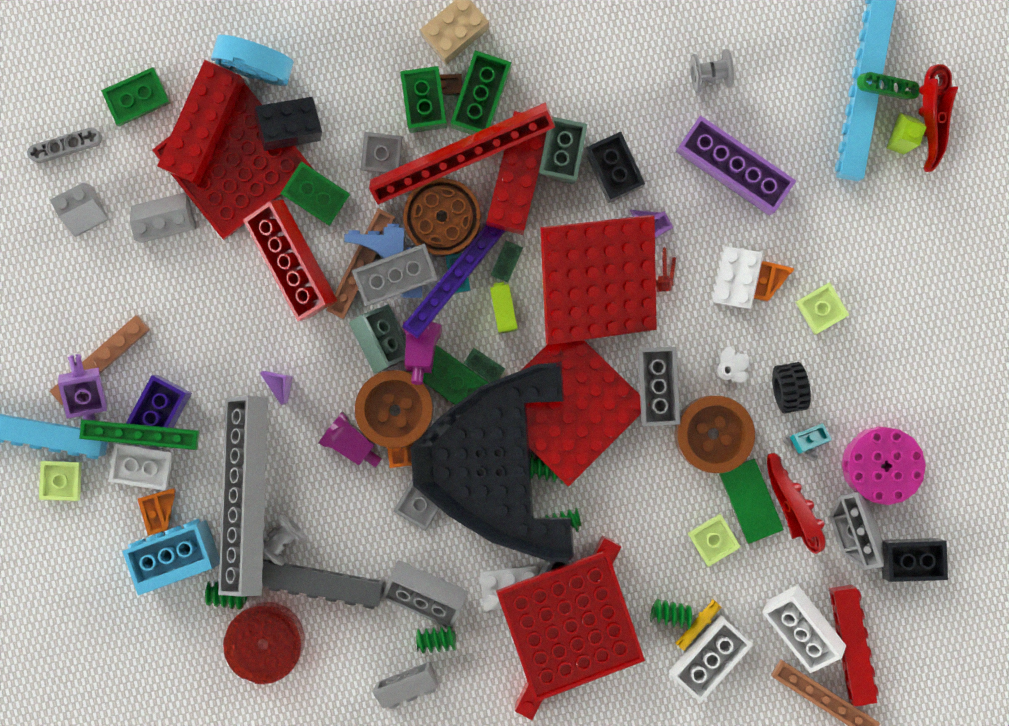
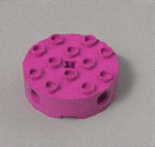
[842,427,926,505]

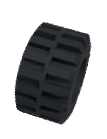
[772,362,811,413]

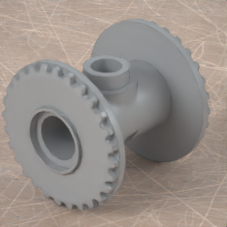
[690,49,734,93]
[263,514,307,566]

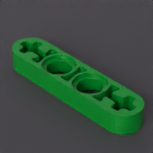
[857,72,920,100]

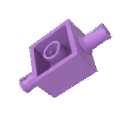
[58,354,107,420]

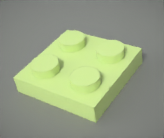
[795,282,849,335]
[39,461,82,501]
[687,513,741,567]

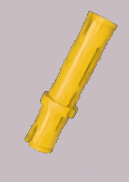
[675,599,722,651]

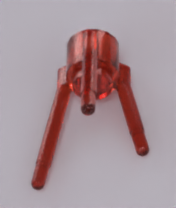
[656,247,676,292]

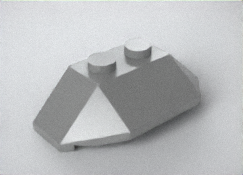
[829,492,884,570]

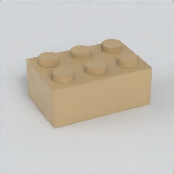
[420,0,489,65]

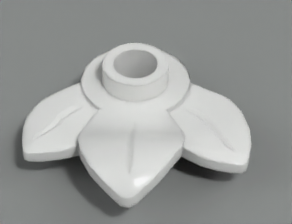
[716,346,750,383]

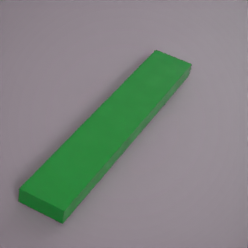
[79,419,200,450]

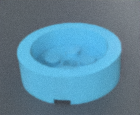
[211,35,294,86]

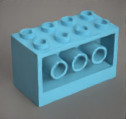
[122,519,220,596]

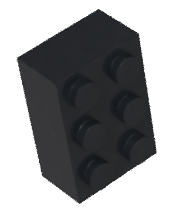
[255,96,322,151]
[584,131,645,203]
[882,538,948,582]

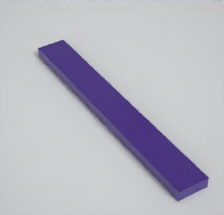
[402,225,506,339]

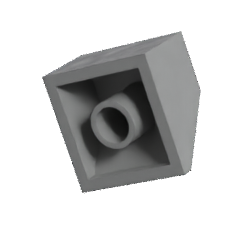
[50,182,109,237]

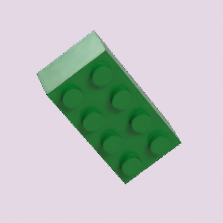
[450,50,512,135]

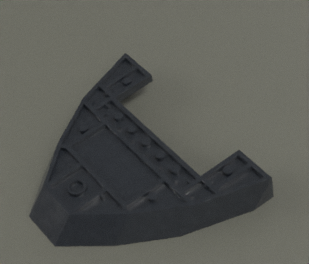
[410,361,574,562]

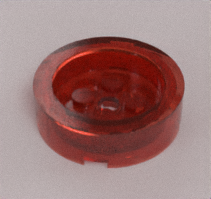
[223,602,305,684]

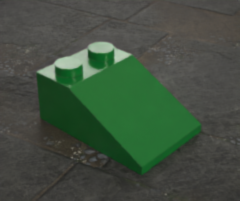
[400,66,447,133]

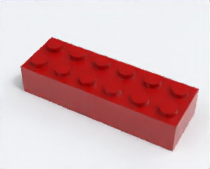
[157,60,245,186]
[486,111,547,235]
[243,199,338,322]

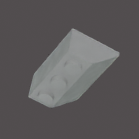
[130,192,196,243]
[373,662,439,709]

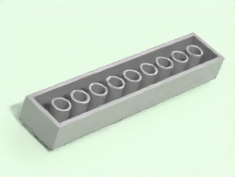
[218,396,268,596]

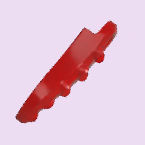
[918,64,958,172]
[767,453,826,554]

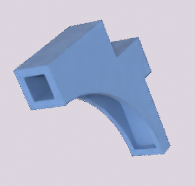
[344,224,422,298]

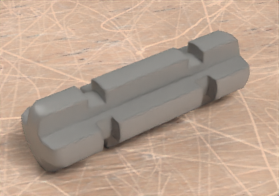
[783,434,819,461]

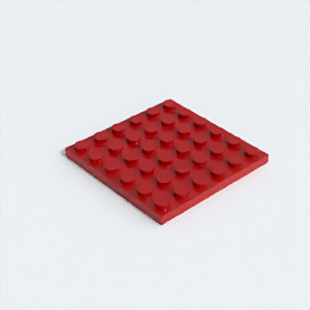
[152,83,313,240]
[540,215,657,345]
[520,340,650,487]
[496,550,645,703]

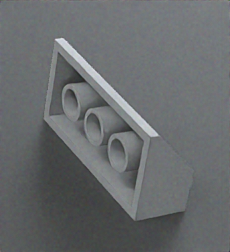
[638,347,680,427]
[382,560,469,629]

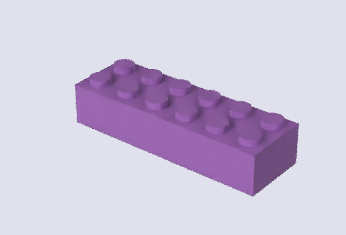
[675,115,796,216]

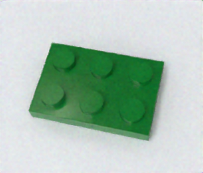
[101,67,171,126]
[280,161,350,226]

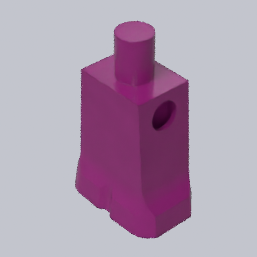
[403,322,442,385]
[318,411,382,468]

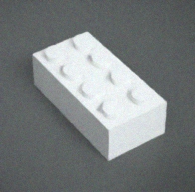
[762,584,846,673]
[669,615,753,703]

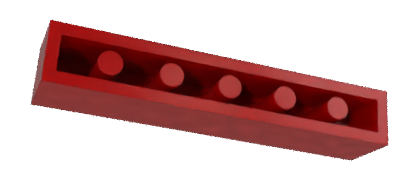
[829,584,879,707]

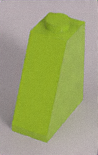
[886,112,926,155]
[490,282,518,334]

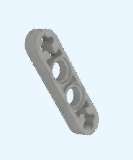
[27,128,102,163]

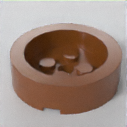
[403,178,481,257]
[355,370,434,449]
[674,396,755,473]

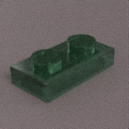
[491,240,523,283]
[463,348,505,382]

